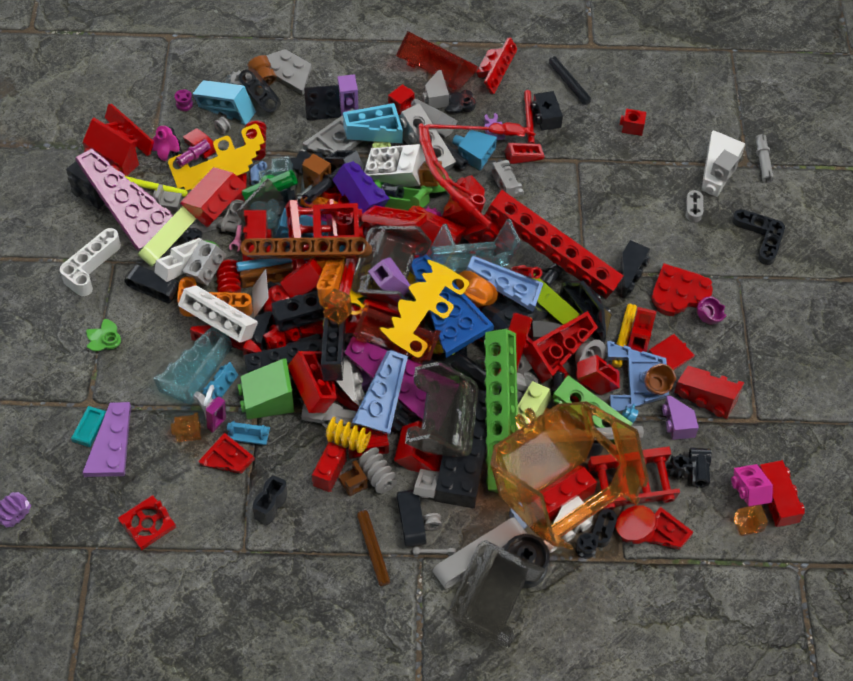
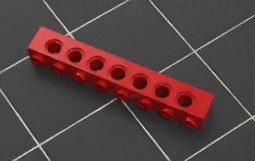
[485,190,623,299]

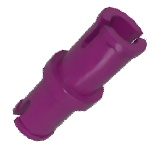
[176,139,211,167]

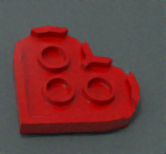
[652,263,713,316]

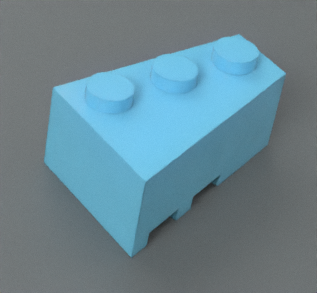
[193,80,256,125]
[343,103,403,143]

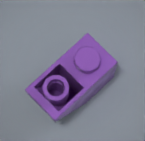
[368,257,410,300]
[662,396,699,440]

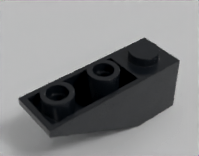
[620,240,651,299]

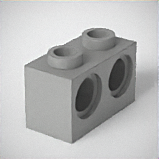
[182,240,226,286]

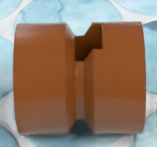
[247,55,277,88]

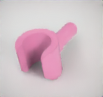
[229,225,242,252]

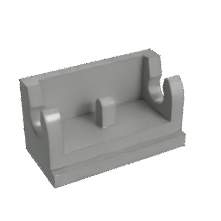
[492,160,524,198]

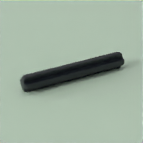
[549,56,591,105]

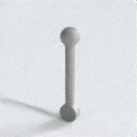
[412,547,456,555]

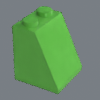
[238,359,294,420]

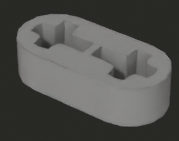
[686,190,703,222]

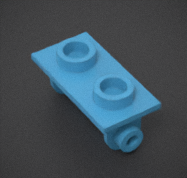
[202,362,239,399]
[227,421,270,445]

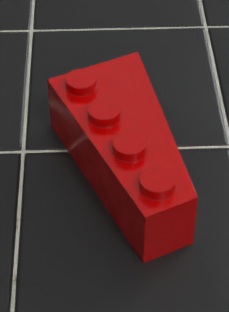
[523,311,598,384]

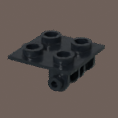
[304,85,341,120]

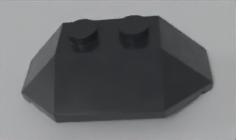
[560,281,612,345]
[480,296,549,342]

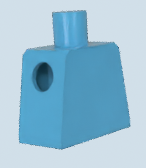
[452,130,497,171]

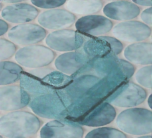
[428,219,521,271]

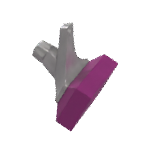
[193,385,226,432]

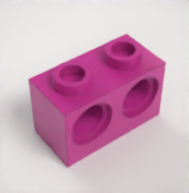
[731,464,773,506]

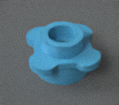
[622,404,639,424]

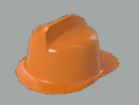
[456,271,498,307]

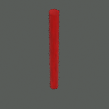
[524,90,535,144]

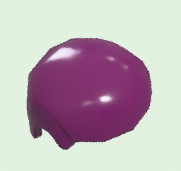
[697,297,727,325]

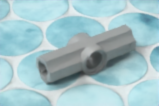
[301,403,362,428]

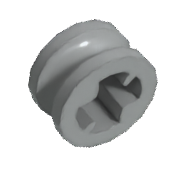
[214,117,231,134]
[423,513,442,531]

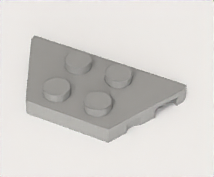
[266,49,312,95]
[303,108,363,156]

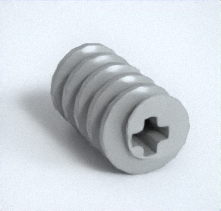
[358,447,397,494]

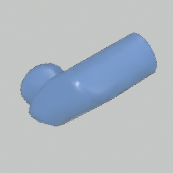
[250,161,267,185]

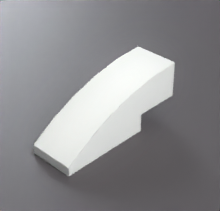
[154,238,202,282]

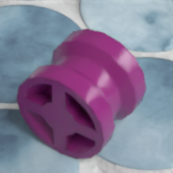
[174,89,193,111]

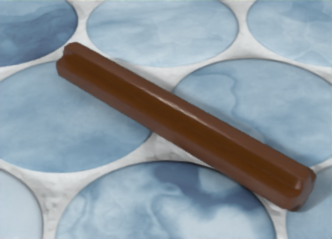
[357,510,390,587]

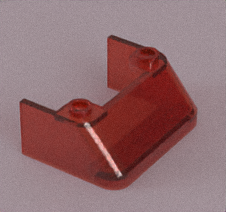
[396,31,478,90]
[353,302,441,365]

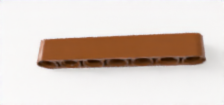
[240,237,372,259]

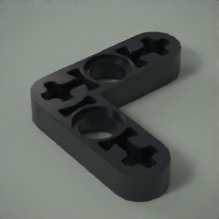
[732,209,785,265]

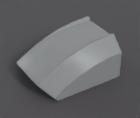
[411,99,458,138]

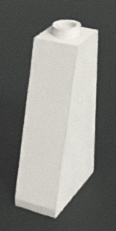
[702,130,745,197]

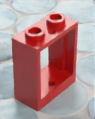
[313,203,363,246]

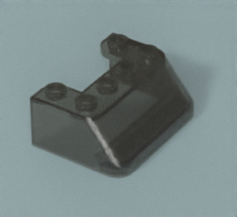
[405,361,478,457]

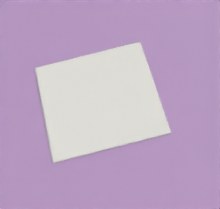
[252,269,269,318]

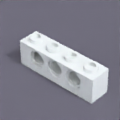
[178,285,258,342]

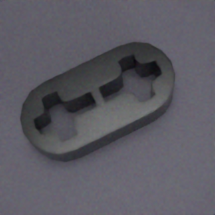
[592,509,617,548]

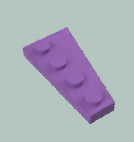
[83,402,131,477]

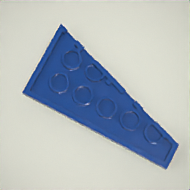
[410,253,494,358]

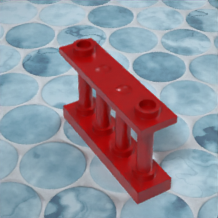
[285,199,337,271]
[588,446,680,510]

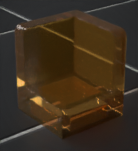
[734,504,768,536]

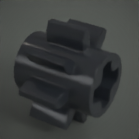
[391,407,410,432]
[666,453,693,480]

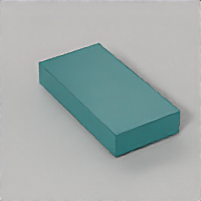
[71,406,106,447]

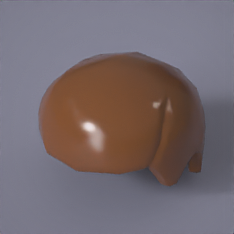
[644,363,676,395]

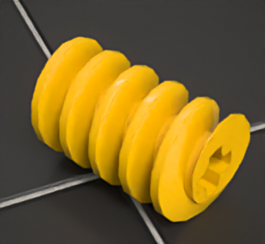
[326,416,371,453]

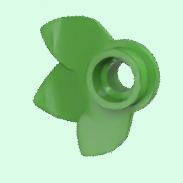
[86,319,121,351]

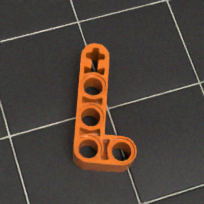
[309,258,345,307]
[177,276,253,317]

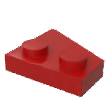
[198,433,255,474]
[646,507,694,550]

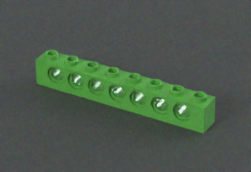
[484,329,520,493]

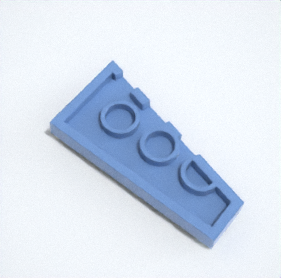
[466,255,543,312]
[352,350,408,434]

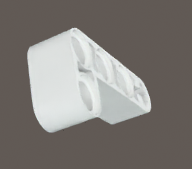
[60,228,121,296]

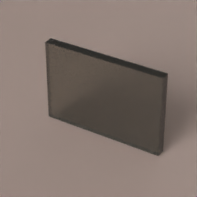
[235,178,283,224]

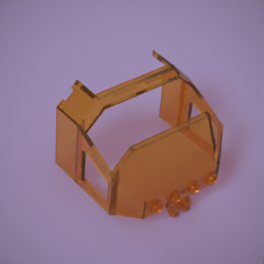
[490,401,649,550]

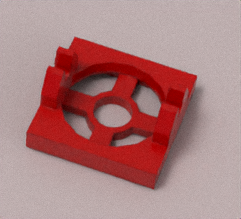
[118,495,176,551]

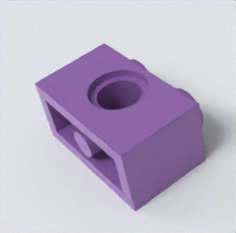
[338,74,358,115]

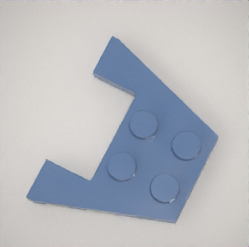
[606,341,669,413]

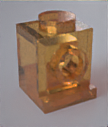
[171,412,201,442]

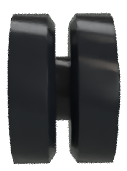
[502,534,550,589]

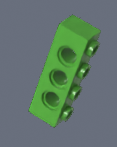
[552,375,632,446]

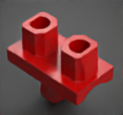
[263,325,300,350]

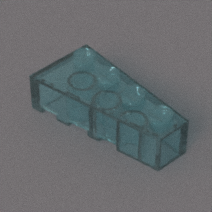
[153,327,233,405]

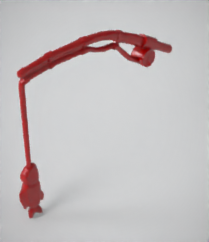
[418,122,536,229]

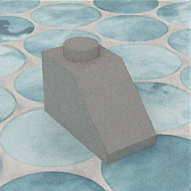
[422,70,449,108]

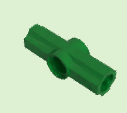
[242,170,298,204]

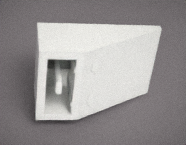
[364,144,425,187]

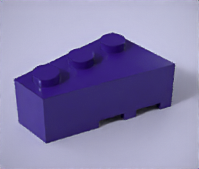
[333,161,390,221]

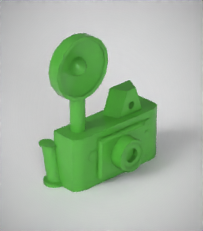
[374,175,452,211]

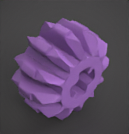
[0,492,31,527]

